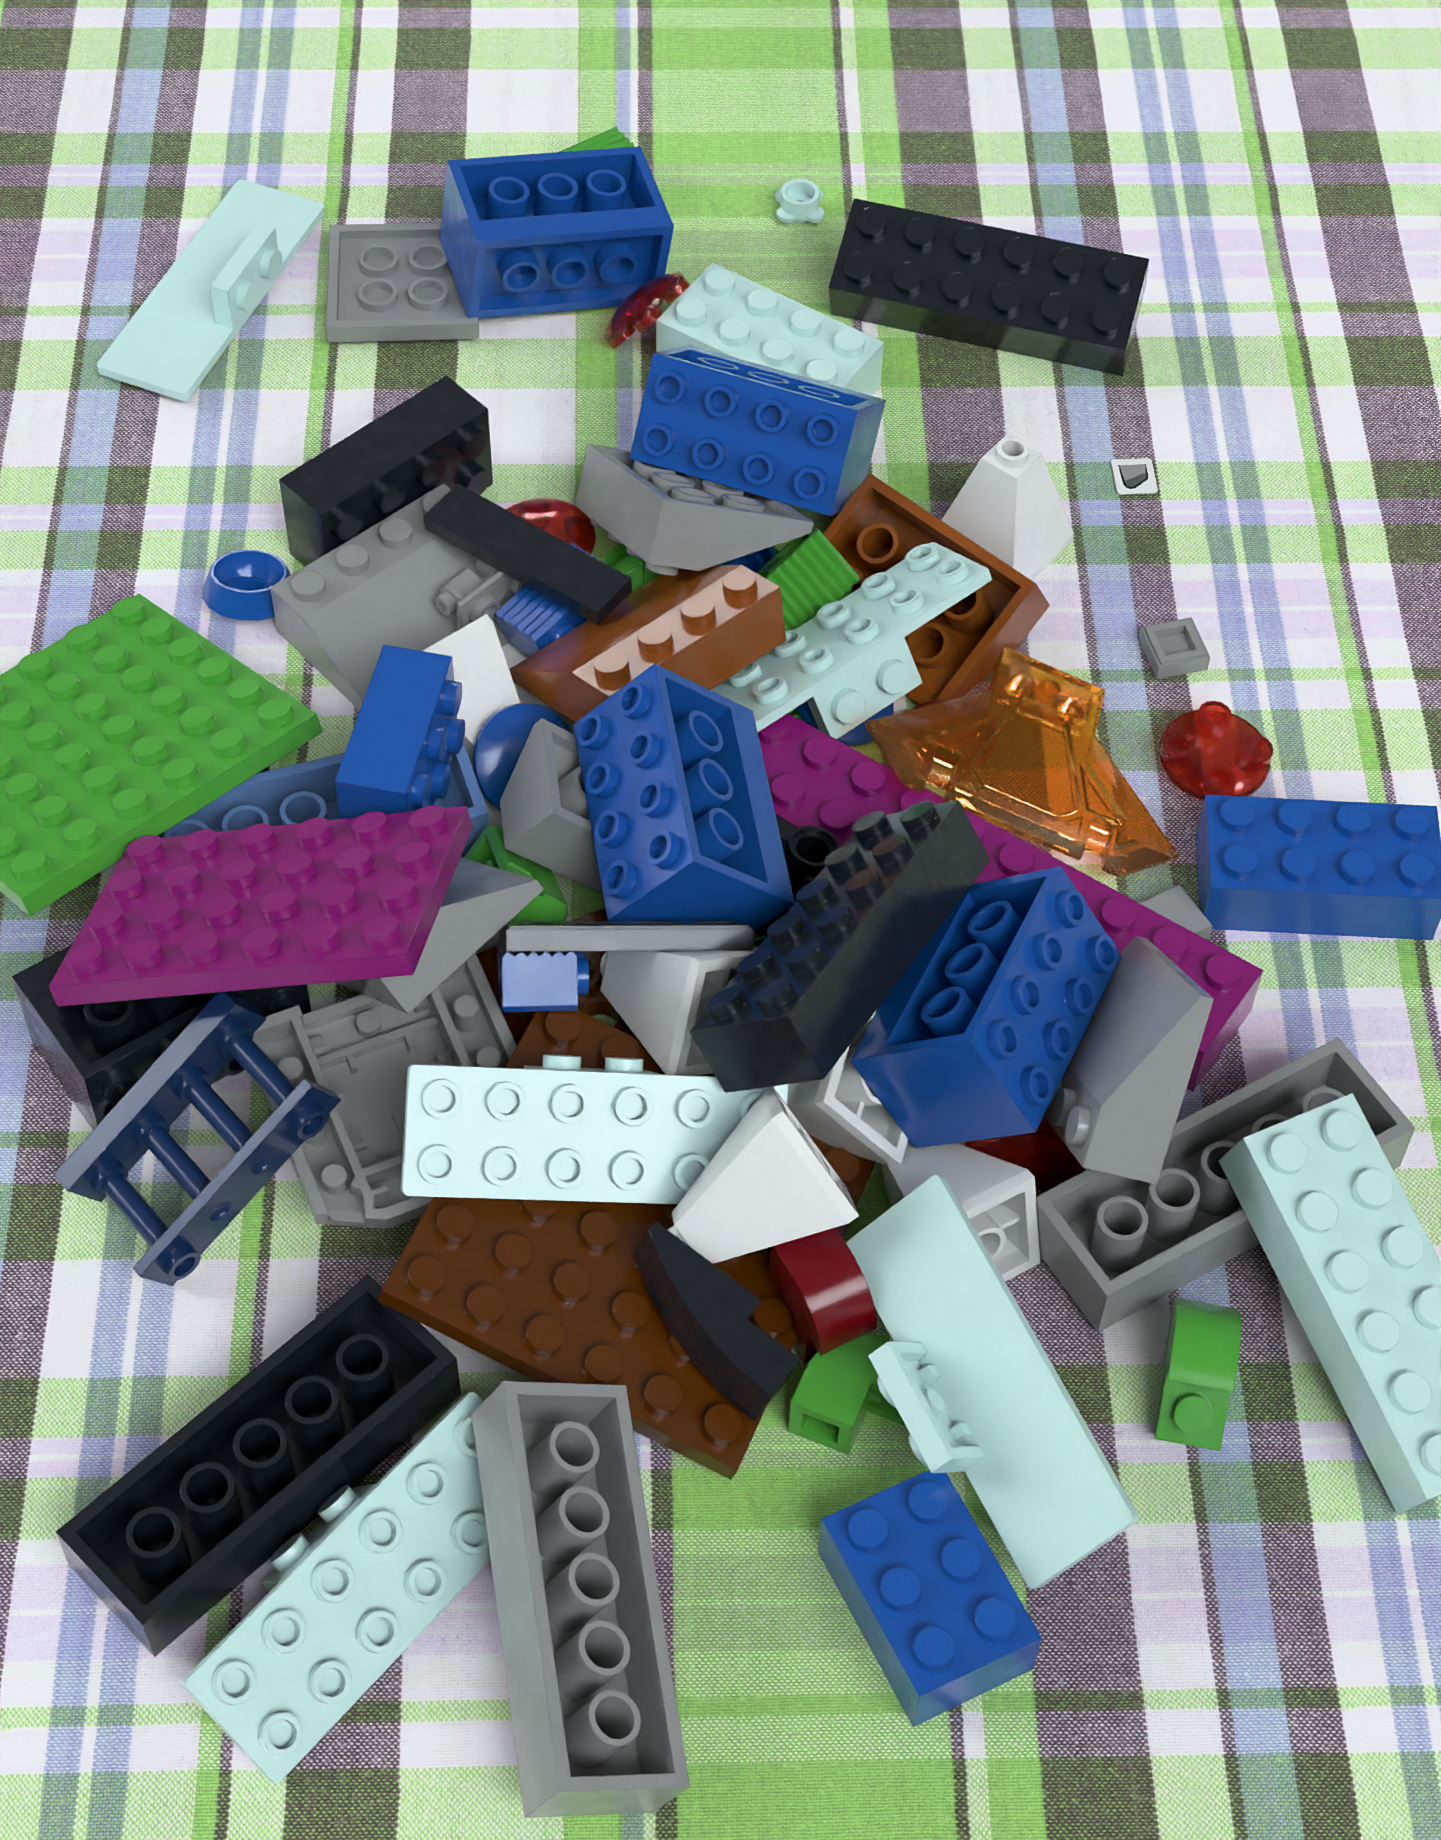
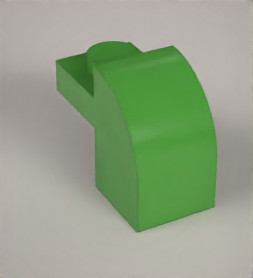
[1154,1297,1241,1451]
[788,1334,906,1455]

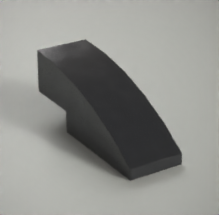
[634,1221,800,1422]

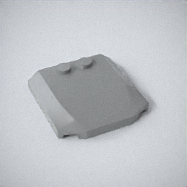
[252,953,517,1229]

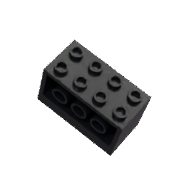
[12,945,312,1130]

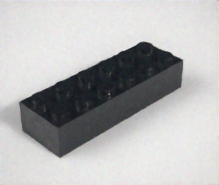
[828,198,1149,376]
[689,799,990,1093]
[56,1275,461,1657]

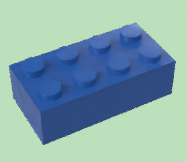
[1195,795,1441,940]

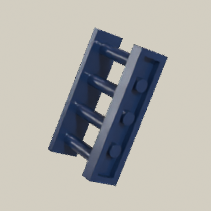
[53,991,341,1286]

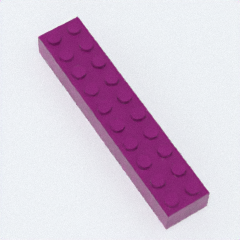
[758,713,1263,1092]

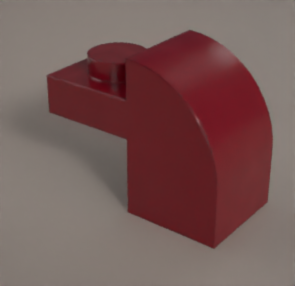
[769,1227,877,1365]

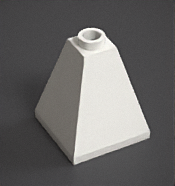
[941,434,1074,581]
[423,614,520,767]
[600,947,758,1076]
[787,1011,908,1165]
[668,1086,859,1264]
[881,1139,1040,1282]

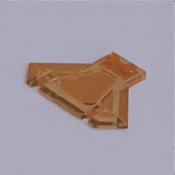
[865,646,1179,878]

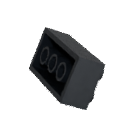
[279,375,493,567]

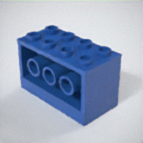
[439,146,674,319]
[629,345,886,516]
[573,663,795,931]
[850,866,1122,1148]

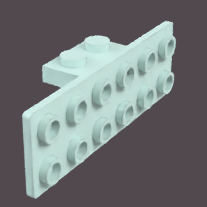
[97,179,325,401]
[711,542,992,739]
[401,1054,788,1204]
[845,1175,1138,1589]
[183,1392,491,1782]

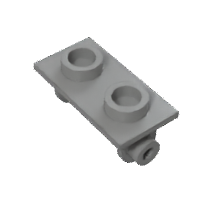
[435,560,525,630]

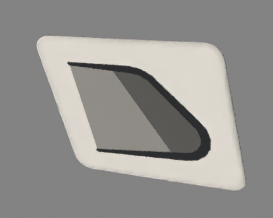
[1111,458,1158,495]

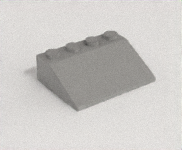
[575,444,814,576]
[270,484,508,711]
[336,857,544,1014]
[1044,936,1214,1185]

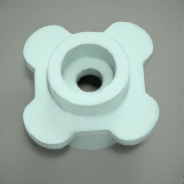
[775,179,824,224]

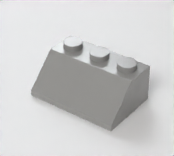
[500,718,603,894]

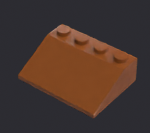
[823,473,1050,705]
[509,565,786,723]

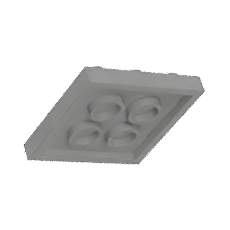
[326,222,479,343]

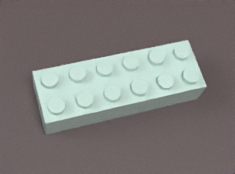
[1219,1093,1441,1515]

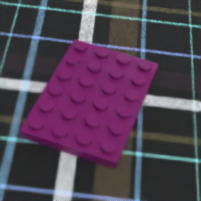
[49,805,473,1007]

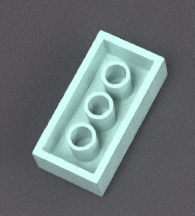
[656,263,884,396]

